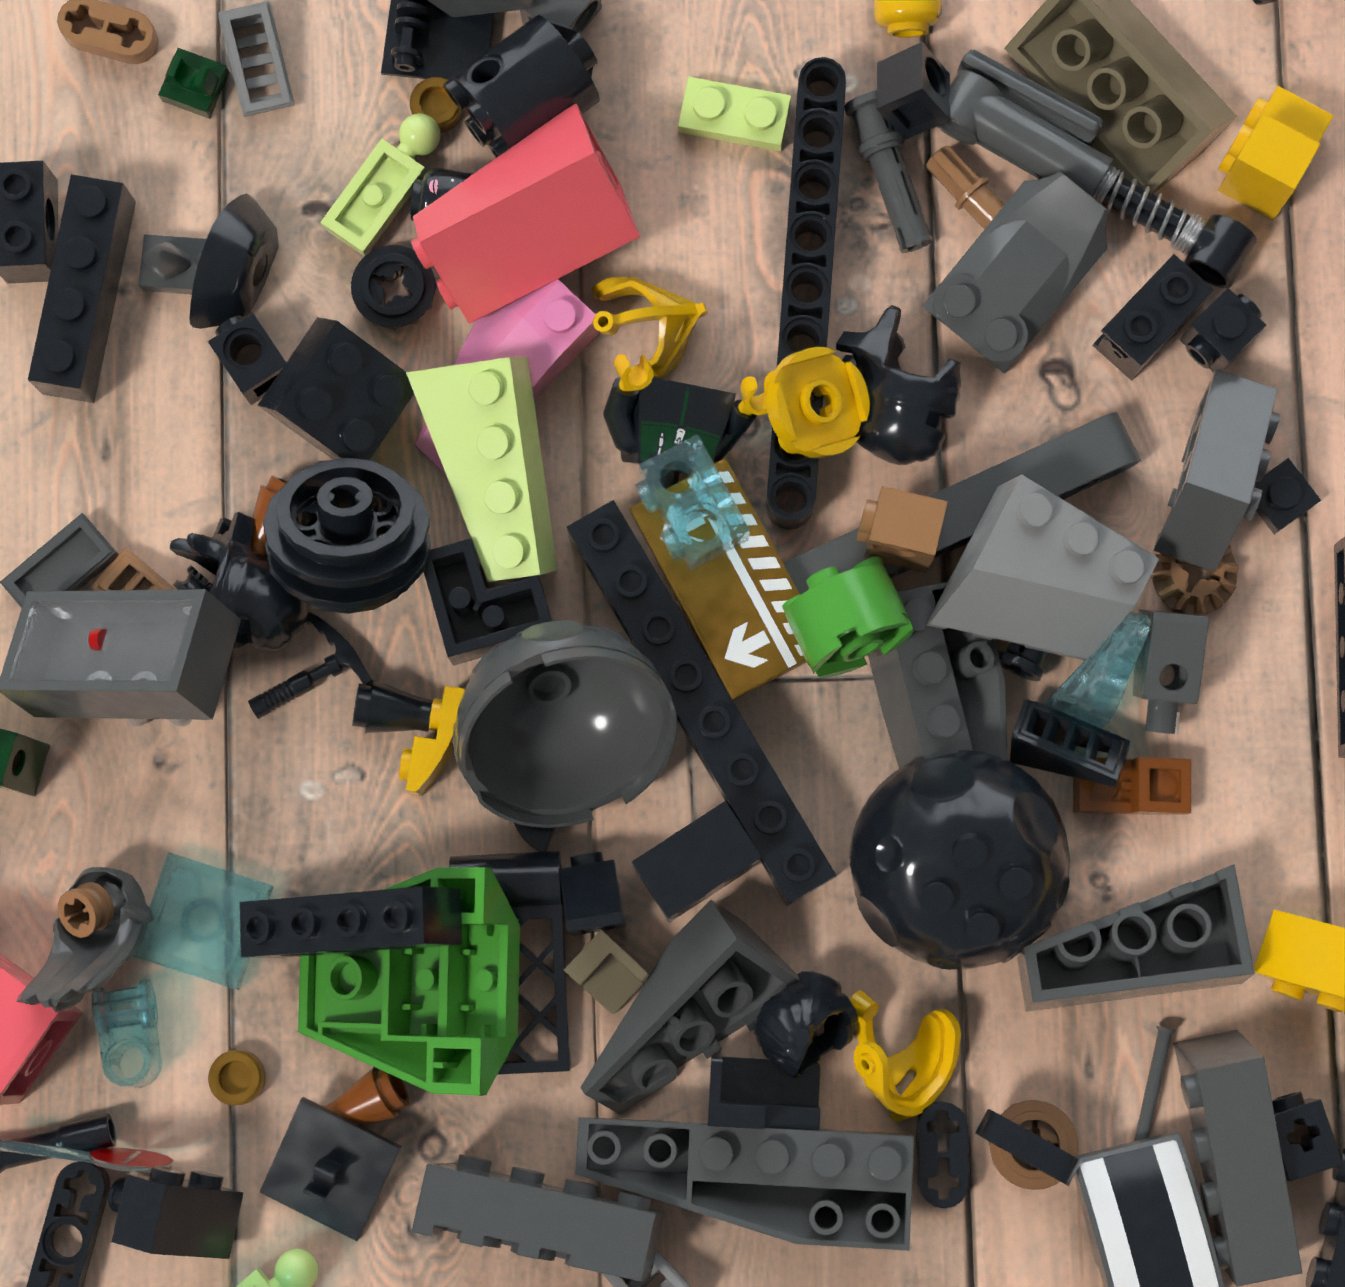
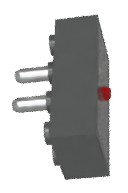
[0,589,241,727]

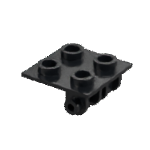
[381,0,494,80]

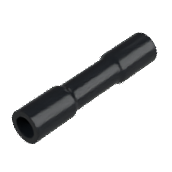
[0,1114,116,1173]

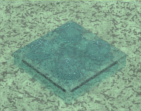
[133,852,274,990]

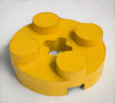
[763,347,870,458]

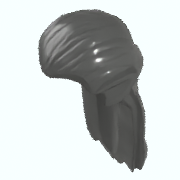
[16,867,154,1012]

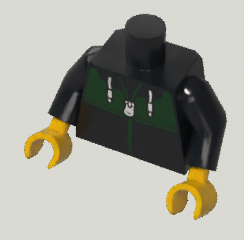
[603,354,767,499]

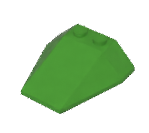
[298,867,520,1096]

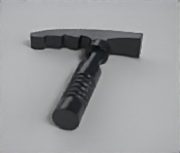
[248,612,373,719]

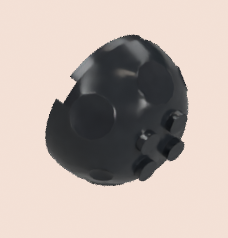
[849,750,1071,970]

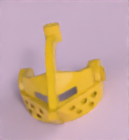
[591,277,708,379]
[849,990,961,1122]

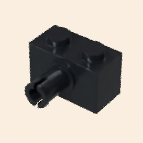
[108,1167,244,1259]

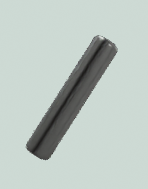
[957,50,1103,145]

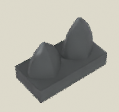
[139,234,252,295]

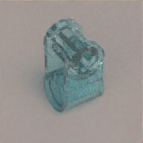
[92,979,162,1088]

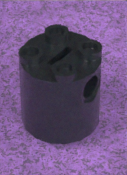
[443,15,600,158]

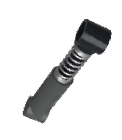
[937,70,1257,288]

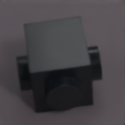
[1180,288,1267,373]

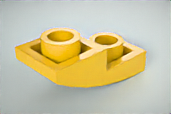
[399,686,465,796]

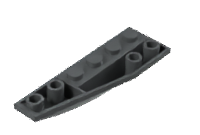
[868,582,1008,768]
[575,1117,914,1251]

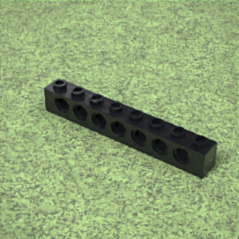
[567,500,836,906]

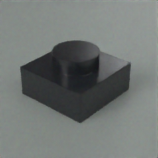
[1254,458,1321,535]

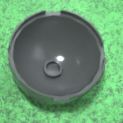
[453,620,677,828]

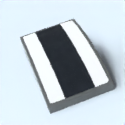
[1074,1131,1225,1287]

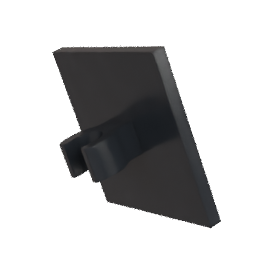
[260,1097,402,1241]

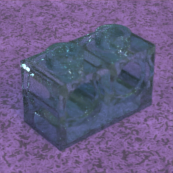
[635,434,750,571]

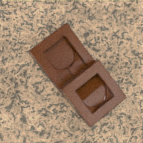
[1073,757,1191,815]

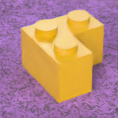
[1217,85,1334,220]
[1254,909,1345,1014]

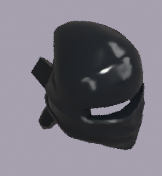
[836,305,961,465]
[170,512,310,652]

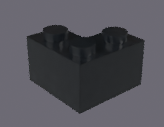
[424,538,552,666]

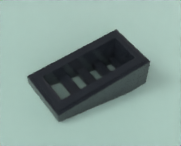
[1010,699,1130,788]

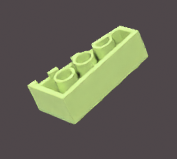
[406,357,558,582]

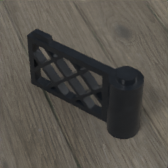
[449,851,570,1075]

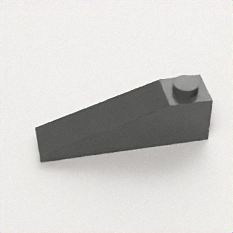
[581,900,799,1115]

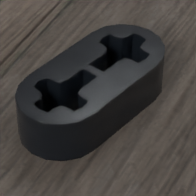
[916,1101,969,1209]
[975,1109,1082,1186]

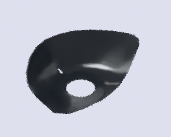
[189,193,279,329]

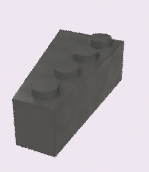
[1173,1030,1303,1287]
[412,1154,665,1281]

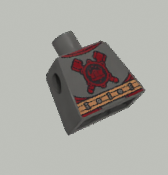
[1133,609,1209,734]

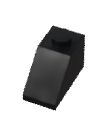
[559,852,626,936]

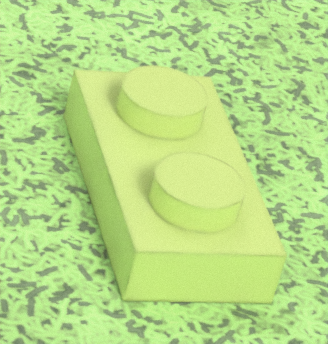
[678,76,791,152]

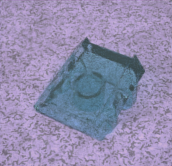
[1044,612,1153,728]

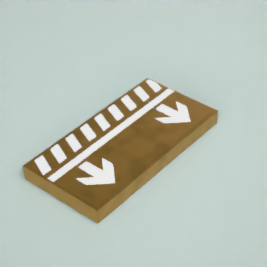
[630,458,807,701]

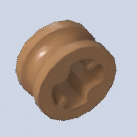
[58,882,114,938]

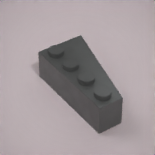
[1017,864,1255,1012]

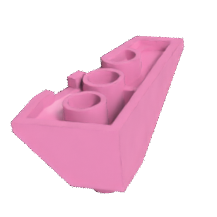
[414,279,600,476]

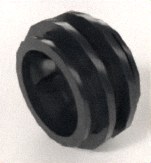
[263,458,431,614]

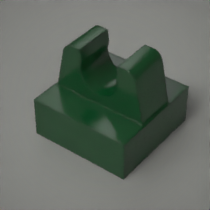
[158,48,230,119]

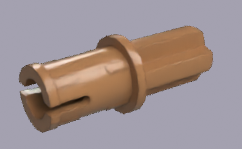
[926,146,1004,230]

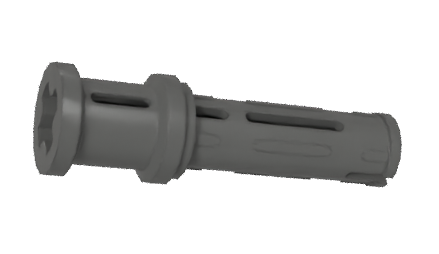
[844,90,933,253]

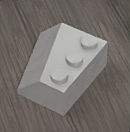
[926,474,1159,661]

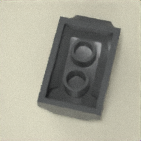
[922,171,1109,373]

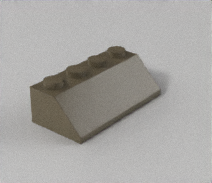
[1004,0,1238,194]

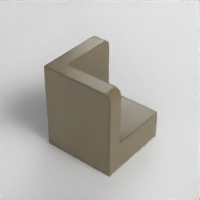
[564,929,650,1014]

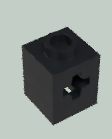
[1272,1091,1343,1181]

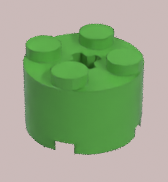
[782,557,914,678]

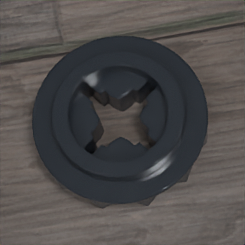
[351,245,437,331]

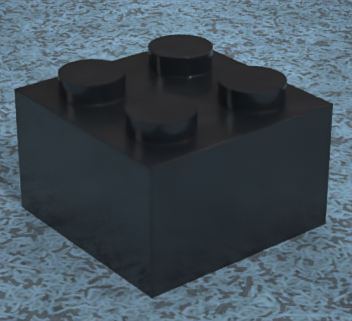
[257,317,414,460]

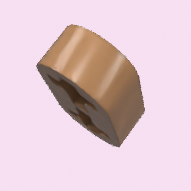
[57,0,159,64]

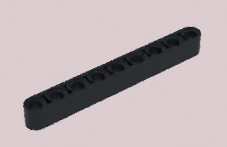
[766,57,846,530]

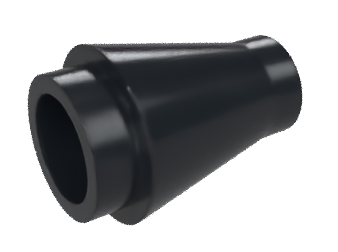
[352,680,433,733]

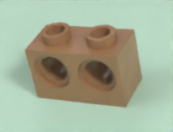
[856,486,948,573]

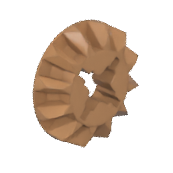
[1151,545,1239,615]
[988,1100,1078,1190]

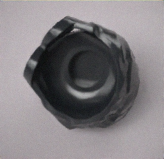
[754,971,858,1078]

